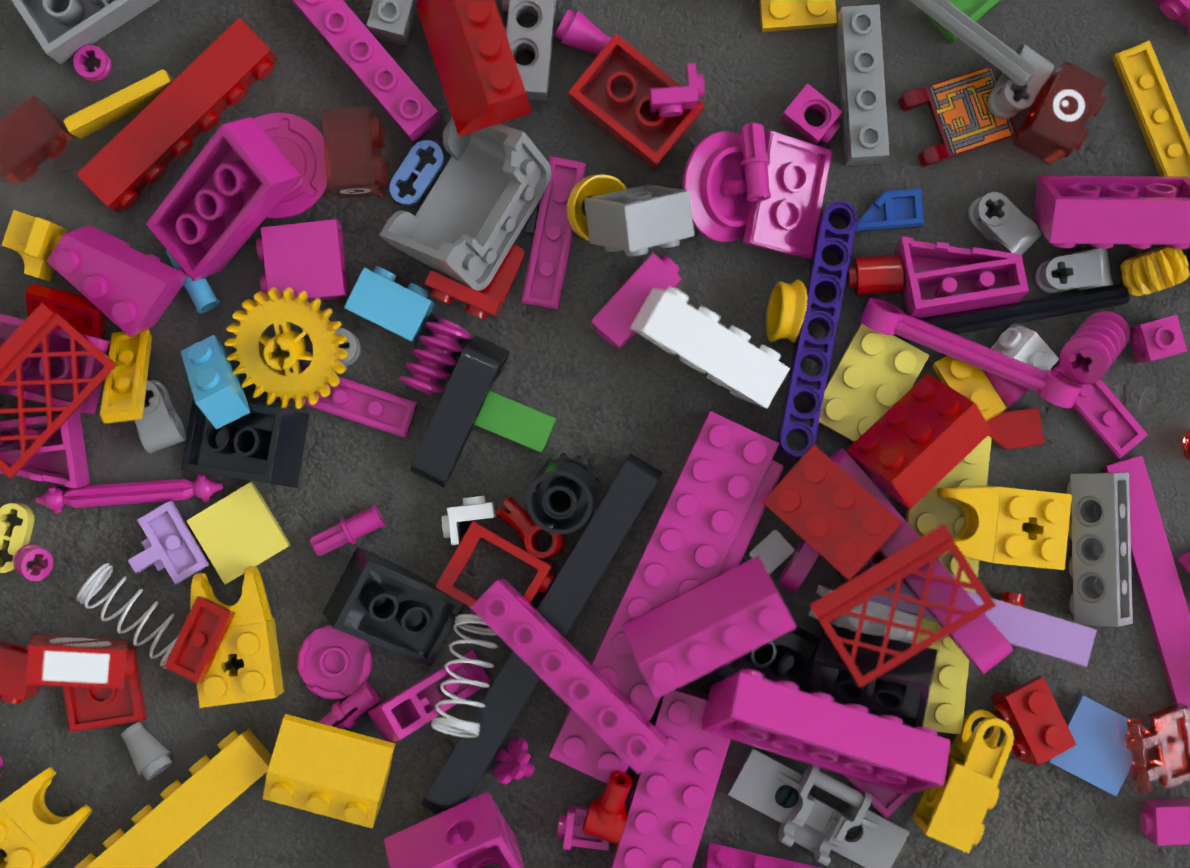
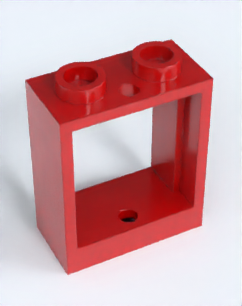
[435,520,555,609]

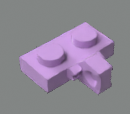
[128,501,211,585]

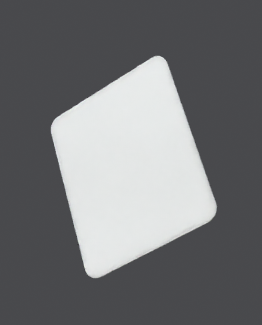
[749,530,794,574]

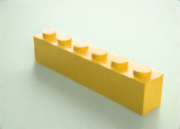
[74,728,272,868]

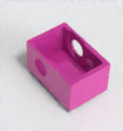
[384,792,525,868]

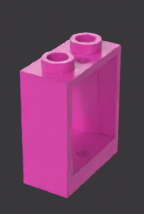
[591,253,682,352]

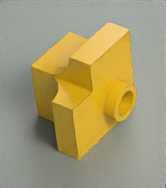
[1,210,68,282]

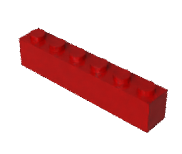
[76,17,278,212]

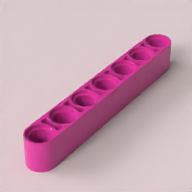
[829,448,1014,675]

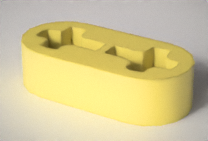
[0,503,34,573]

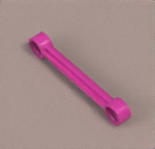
[860,298,1083,408]

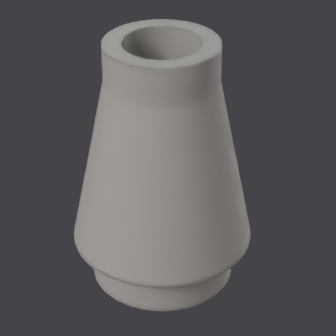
[121,722,173,781]

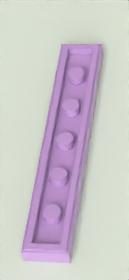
[869,562,1097,667]

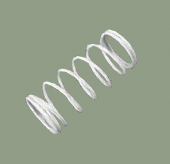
[77,563,178,669]
[431,614,498,738]

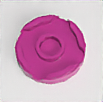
[297,624,373,699]

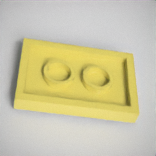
[819,322,930,442]

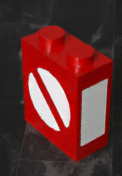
[25,634,135,689]

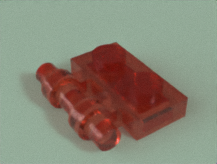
[1125,703,1190,794]

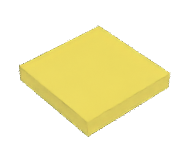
[187,482,291,585]

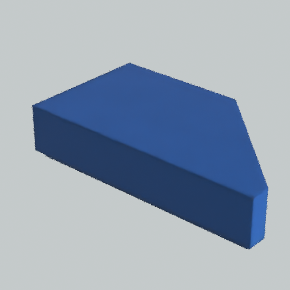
[855,188,924,233]

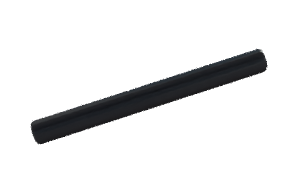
[913,284,1130,342]

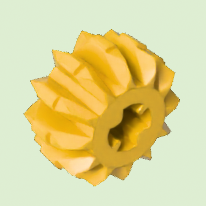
[1120,246,1190,296]

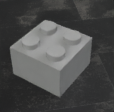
[584,184,694,256]

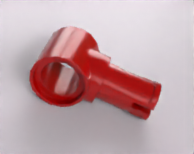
[495,496,566,558]
[582,771,632,845]

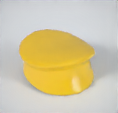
[766,280,808,344]

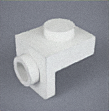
[991,323,1059,371]
[442,496,496,545]

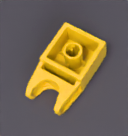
[937,485,1072,570]
[190,566,284,708]
[911,709,1014,853]
[0,767,92,868]

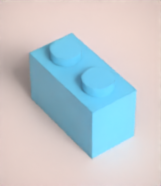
[344,266,435,344]
[181,335,250,429]

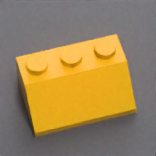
[263,714,395,829]

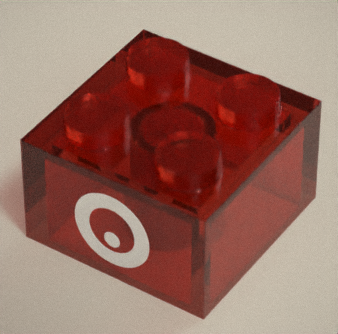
[1012,61,1107,164]
[322,107,389,199]

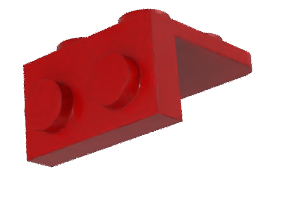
[424,244,525,320]

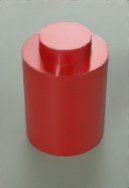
[846,255,904,295]

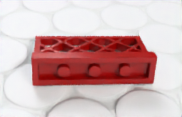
[0,302,118,479]
[809,524,996,688]

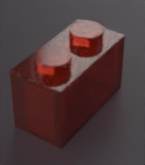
[0,95,73,184]

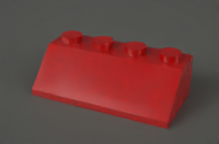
[415,0,532,137]

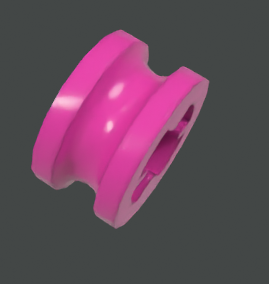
[73,45,112,82]
[13,544,53,581]

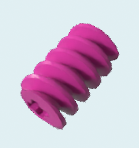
[1060,311,1131,384]
[398,313,472,397]

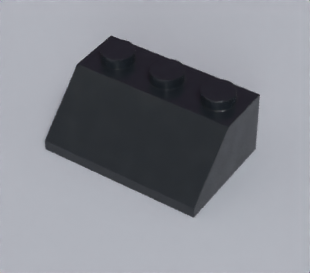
[811,626,938,728]

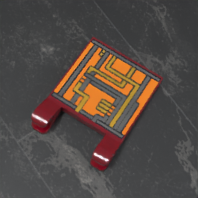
[899,65,1018,167]

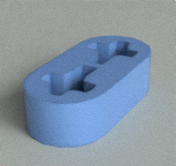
[389,140,445,207]

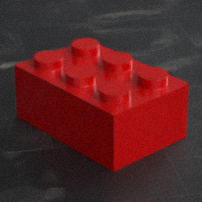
[568,34,705,172]
[846,374,992,510]
[763,445,905,580]

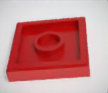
[62,646,147,733]

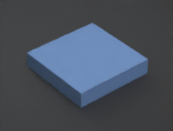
[1048,693,1150,796]

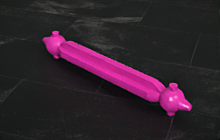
[35,473,223,513]

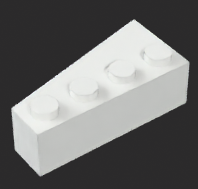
[630,286,790,408]

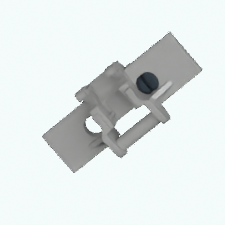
[727,747,910,868]

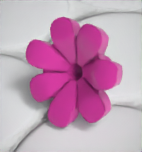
[493,737,535,784]

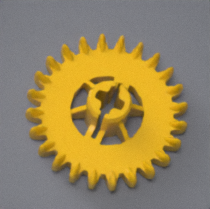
[224,287,348,409]

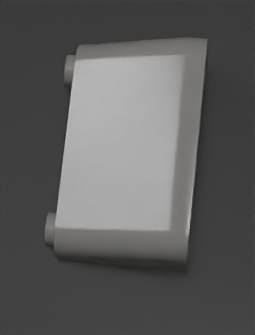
[379,117,551,291]

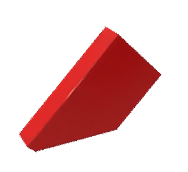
[986,407,1044,450]

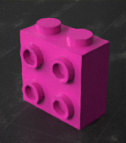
[256,219,350,303]

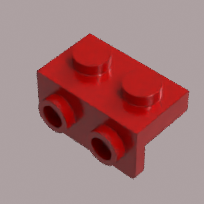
[991,676,1077,766]

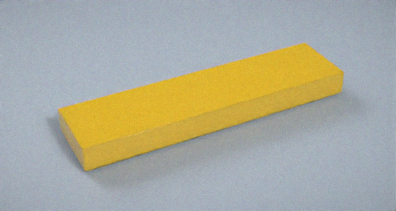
[1111,40,1190,179]

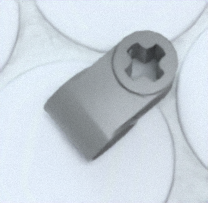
[988,43,1055,119]
[968,192,1042,255]
[1034,248,1113,293]
[134,380,186,454]

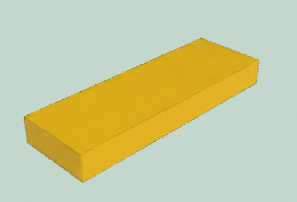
[63,69,175,139]
[100,329,152,424]

